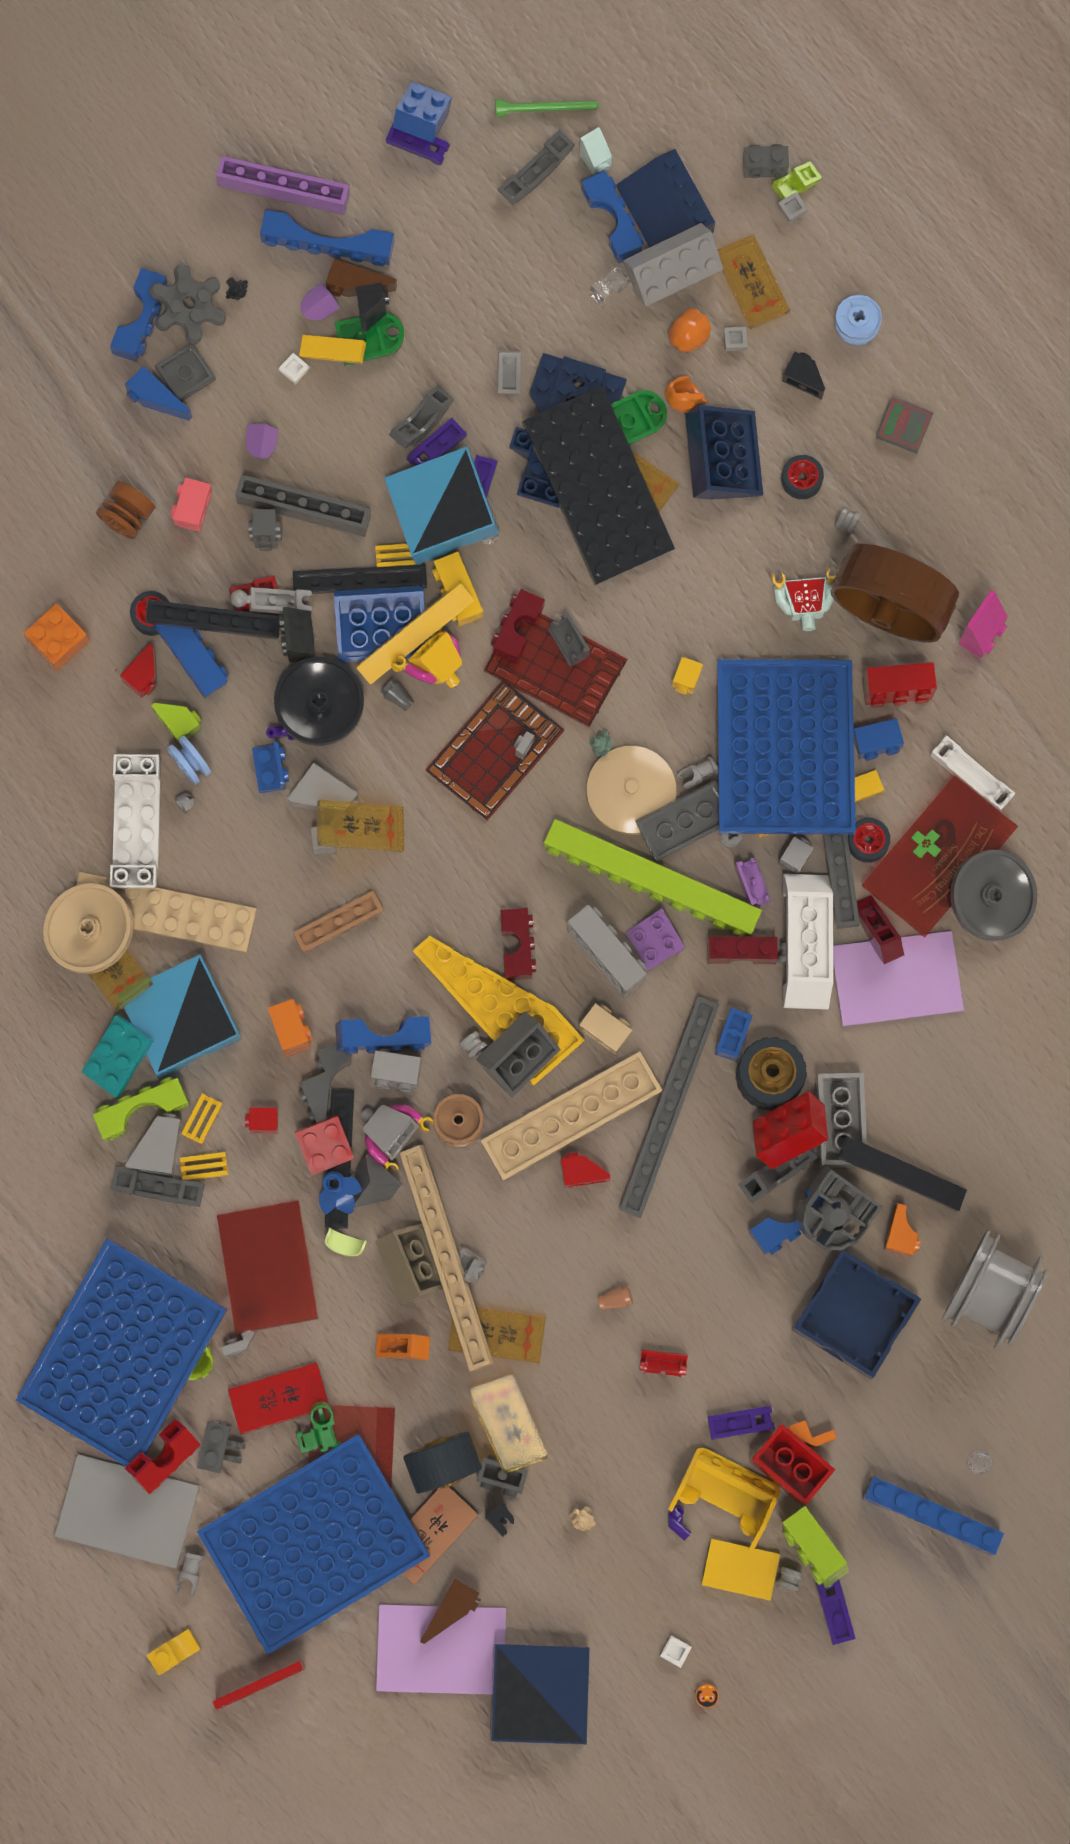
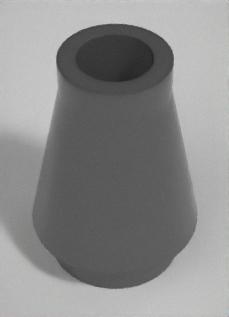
[381,679,414,711]

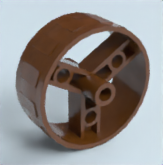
[830,544,959,643]

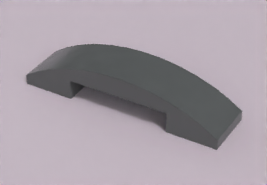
[497,129,575,205]
[110,1166,205,1207]

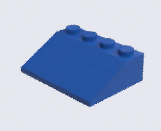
[334,586,427,662]

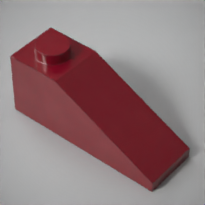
[857,895,905,964]

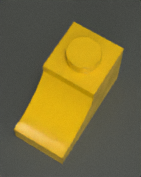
[146,1629,201,1676]

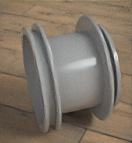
[942,1230,1049,1350]

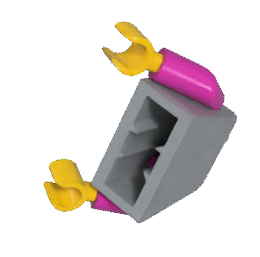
[361,1105,434,1171]

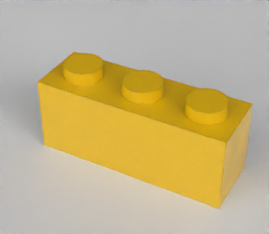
[431,552,483,627]

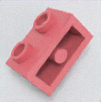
[171,478,212,532]

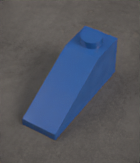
[125,366,192,421]

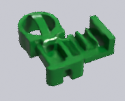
[295,1402,340,1453]

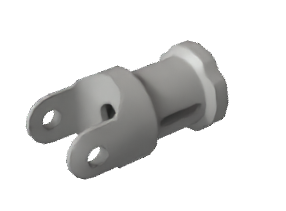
[677,756,718,790]
[175,1552,204,1597]

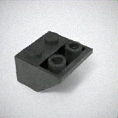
[279,607,315,663]

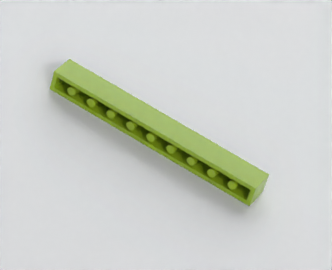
[543,819,762,937]

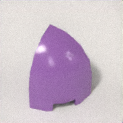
[300,283,340,320]
[246,424,278,459]

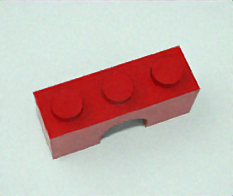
[124,1419,200,1495]

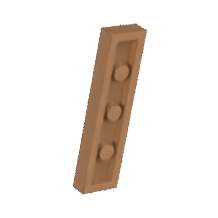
[293,891,384,954]

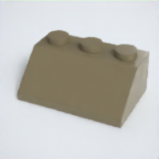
[375,1223,444,1305]

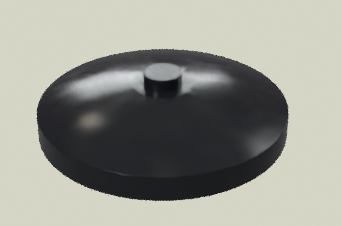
[274,657,364,746]

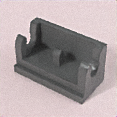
[548,612,590,667]

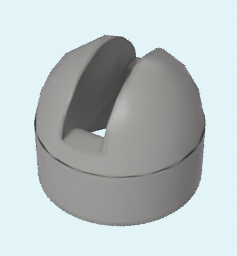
[175,793,195,813]

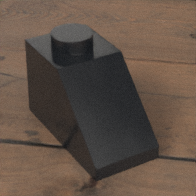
[356,283,389,333]
[782,352,825,400]

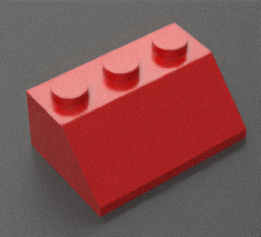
[749,1424,836,1507]

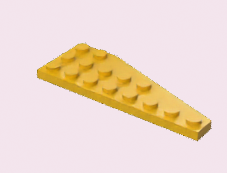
[413,936,585,1087]

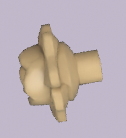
[569,1507,596,1531]

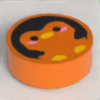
[695,1684,719,1708]

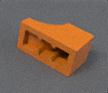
[884,1203,921,1257]
[375,1334,430,1360]

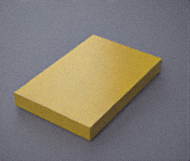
[701,1539,780,1601]

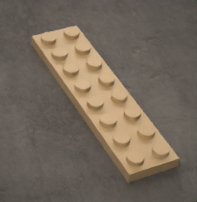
[76,872,257,953]
[481,1052,663,1181]

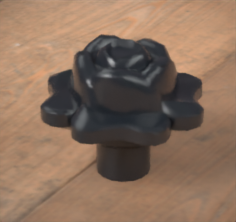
[226,277,248,300]

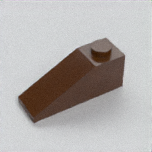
[326,259,397,297]
[420,1579,481,1644]

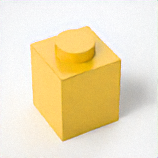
[672,657,703,695]

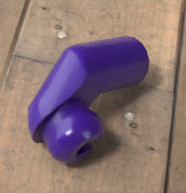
[266,726,295,741]

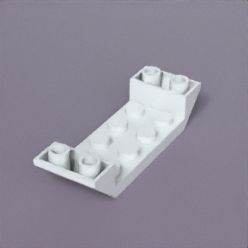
[110,754,161,888]
[783,874,833,1010]

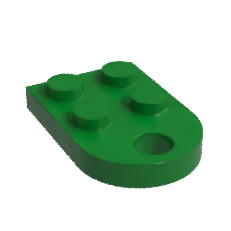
[334,313,404,366]
[611,390,667,446]

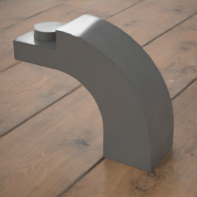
[738,1148,819,1203]

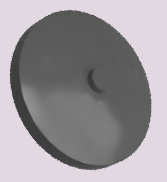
[950,850,1037,941]

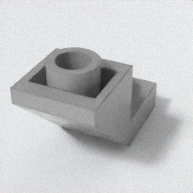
[221,1312,262,1358]

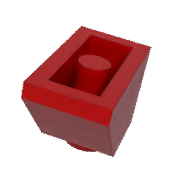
[120,643,157,698]
[560,1152,611,1188]

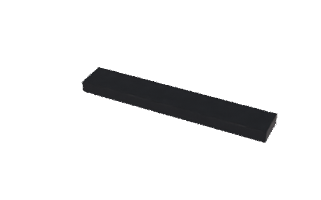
[293,565,427,594]
[145,600,280,640]
[324,1090,355,1229]
[838,1137,967,1211]

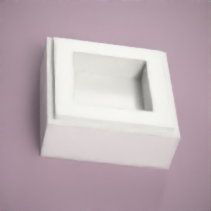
[279,353,310,385]
[660,1635,692,1668]

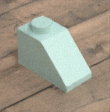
[579,127,612,176]

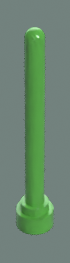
[495,99,599,117]

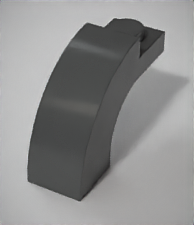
[389,386,454,449]

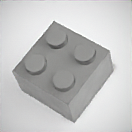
[371,1050,422,1094]

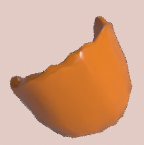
[668,308,711,352]
[665,376,709,413]

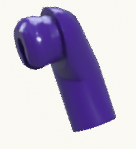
[668,1505,692,1541]

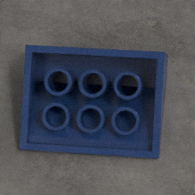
[616,149,715,248]
[685,405,763,500]

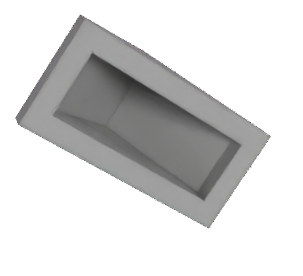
[498,351,521,394]

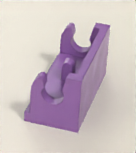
[735,858,771,908]

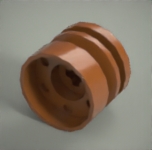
[95,481,156,539]

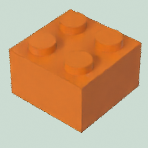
[23,603,90,671]
[268,999,313,1058]

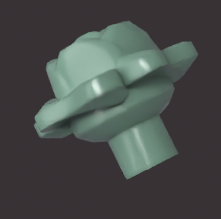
[589,731,613,757]

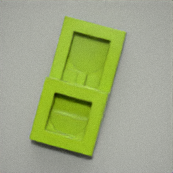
[771,161,822,201]

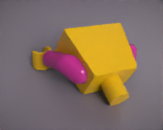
[391,627,462,688]

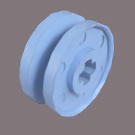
[835,295,882,345]
[167,735,211,785]

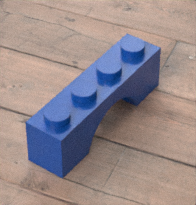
[581,171,644,264]
[110,268,169,362]
[335,1017,431,1055]
[749,1189,838,1255]

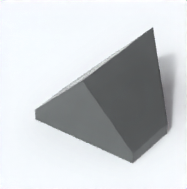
[354,1154,402,1207]

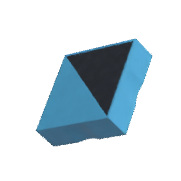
[384,446,500,565]
[118,955,241,1079]

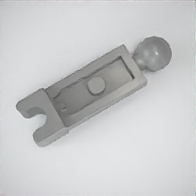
[230,587,312,614]

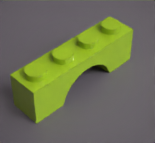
[93,1077,190,1143]

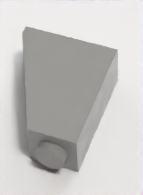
[287,763,359,816]
[126,1113,182,1176]

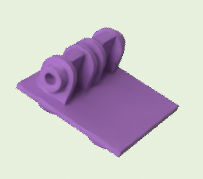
[626,909,685,971]

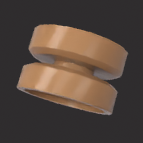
[433,1094,483,1148]

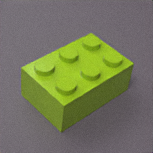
[782,1506,849,1588]

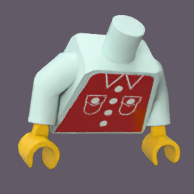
[770,567,839,631]

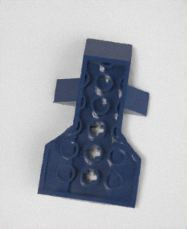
[509,353,627,508]

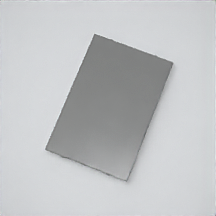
[54,1454,199,1569]

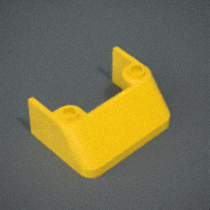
[668,1448,780,1553]

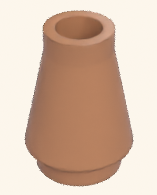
[597,1285,633,1310]

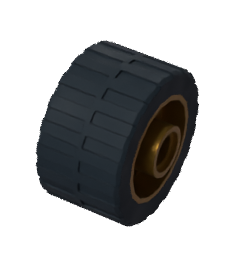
[736,1037,807,1110]
[403,1432,482,1494]

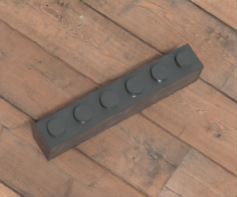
[235,475,371,537]

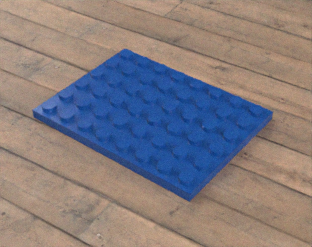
[717,659,856,835]
[16,1238,228,1466]
[197,1434,430,1655]

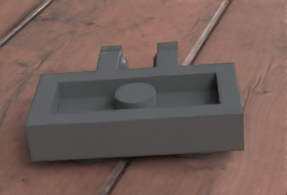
[197,1422,246,1473]

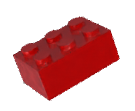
[862,662,937,708]
[753,1091,828,1169]

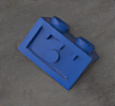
[252,741,289,793]

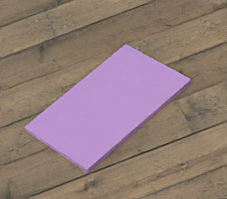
[833,931,964,1027]
[376,1605,507,1694]

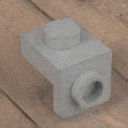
[459,1248,487,1282]

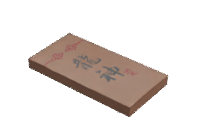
[403,1487,478,1585]

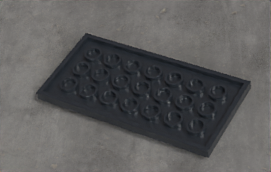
[522,386,675,585]

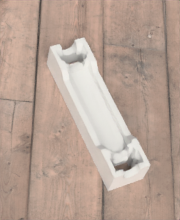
[930,736,1015,814]

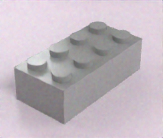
[623,223,723,306]
[567,904,647,999]
[815,1073,867,1169]

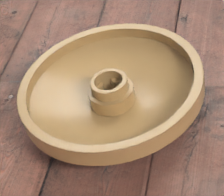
[586,746,676,835]
[43,883,133,974]

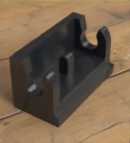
[485,1501,514,1538]

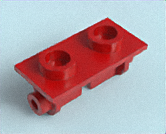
[639,1349,688,1377]

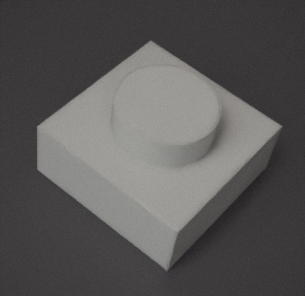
[778,192,808,223]
[724,326,748,352]
[514,732,535,760]

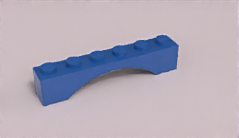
[260,210,395,266]
[862,1476,1004,1556]

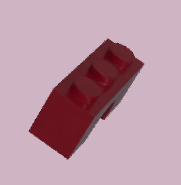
[491,589,545,664]
[500,908,536,981]
[708,936,778,964]

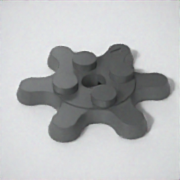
[149,264,226,344]

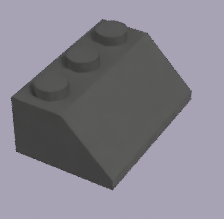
[476,1011,561,1098]

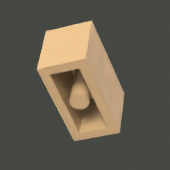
[579,1003,632,1055]

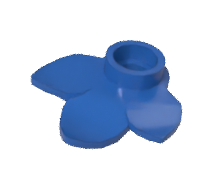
[319,1172,362,1214]

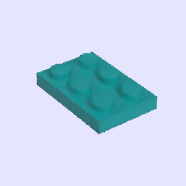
[81,1015,154,1098]

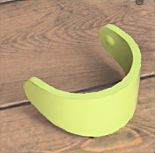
[325,1227,366,1256]

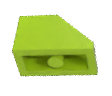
[151,703,201,745]

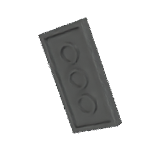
[635,780,719,862]

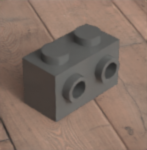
[743,144,789,178]
[248,509,282,551]
[477,1455,528,1497]

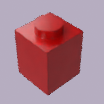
[245,1107,278,1134]

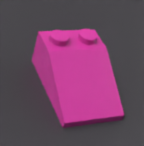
[959,590,1008,659]

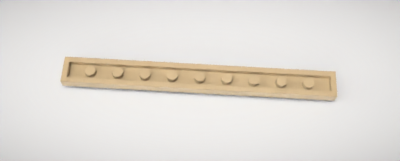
[400,1145,494,1371]

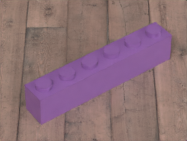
[216,156,350,215]

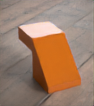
[787,1420,837,1448]

